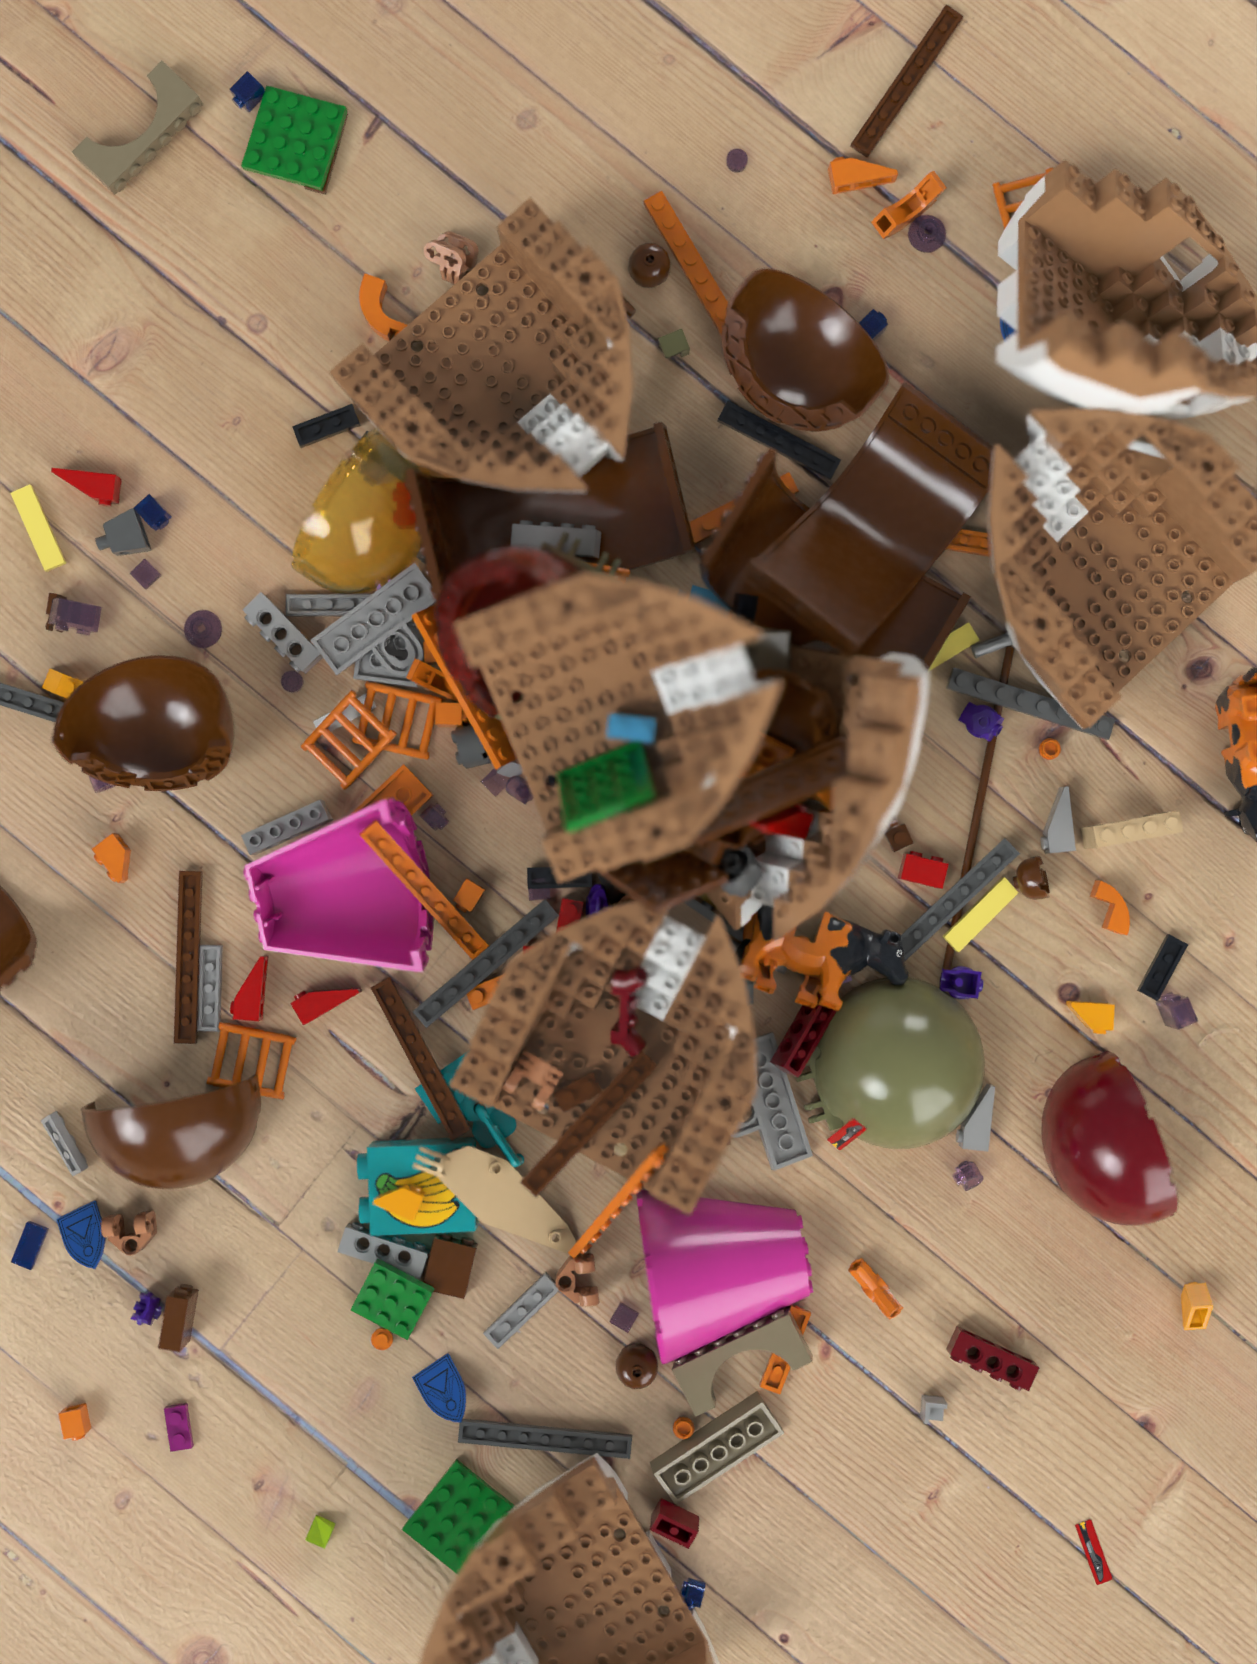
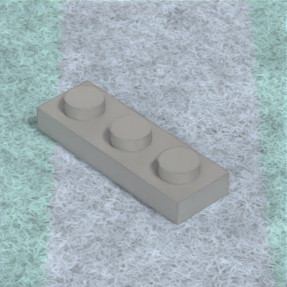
[41,1111,88,1177]

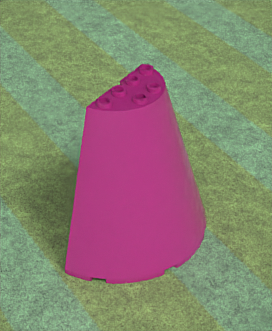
[244,798,434,972]
[636,1190,813,1364]

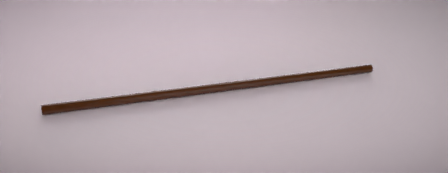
[942,646,1015,970]

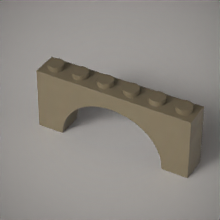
[72,61,203,195]
[672,1308,813,1417]

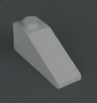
[1040,786,1076,854]
[956,1084,995,1151]

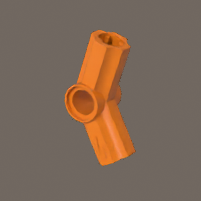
[848,1258,903,1320]

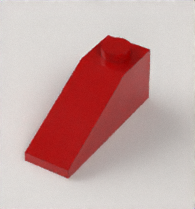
[51,468,122,507]
[749,803,815,840]
[230,955,269,1022]
[290,988,362,1026]

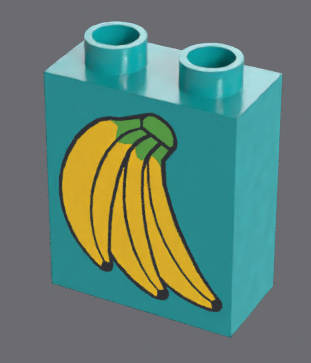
[357,1137,479,1236]

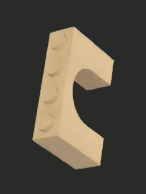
[1080,810,1184,849]

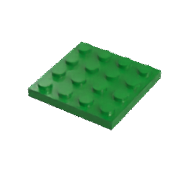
[241,85,348,191]
[556,741,655,833]
[402,1459,515,1575]

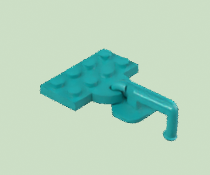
[415,1052,524,1167]

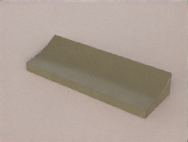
[650,1391,784,1504]

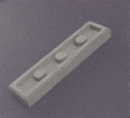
[286,594,372,616]
[197,945,223,1032]
[483,1272,559,1349]

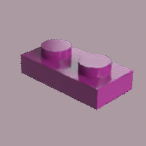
[164,1403,194,1452]

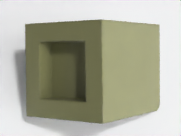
[658,329,690,358]

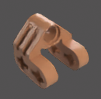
[424,231,479,285]
[503,1051,563,1111]
[101,1211,157,1256]
[555,1253,600,1307]

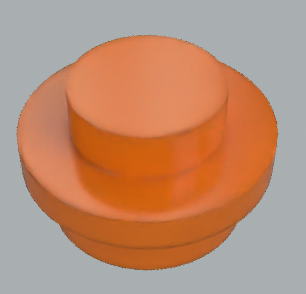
[1039,738,1061,760]
[371,1328,393,1350]
[673,1417,694,1439]

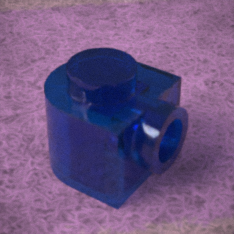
[680,1578,706,1609]

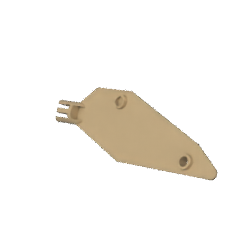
[412,1146,576,1254]

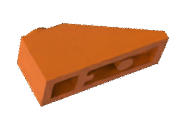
[828,157,898,194]

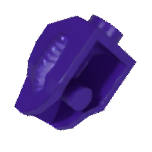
[958,702,1004,742]
[585,884,612,918]
[939,966,983,1000]
[130,1292,163,1326]

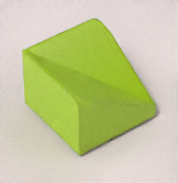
[305,1515,336,1549]

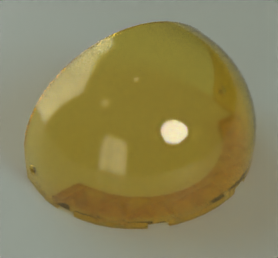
[291,428,432,594]

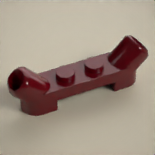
[610,966,648,1056]

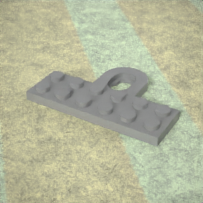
[310,563,436,676]
[732,1032,813,1170]

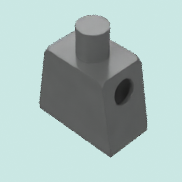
[95,508,152,556]

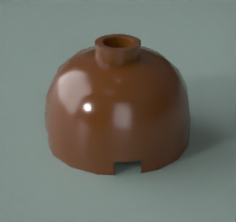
[628,243,671,288]
[1013,856,1050,900]
[616,1343,658,1389]

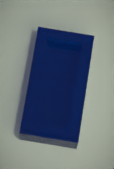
[11,1221,49,1270]

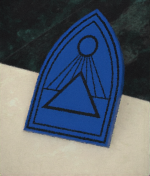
[56,1200,106,1269]
[412,1353,466,1423]

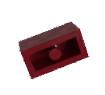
[650,1498,699,1549]

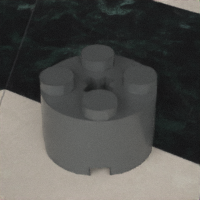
[451,724,492,769]
[712,846,763,897]

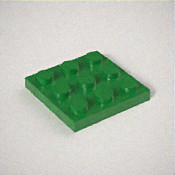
[351,1258,435,1340]

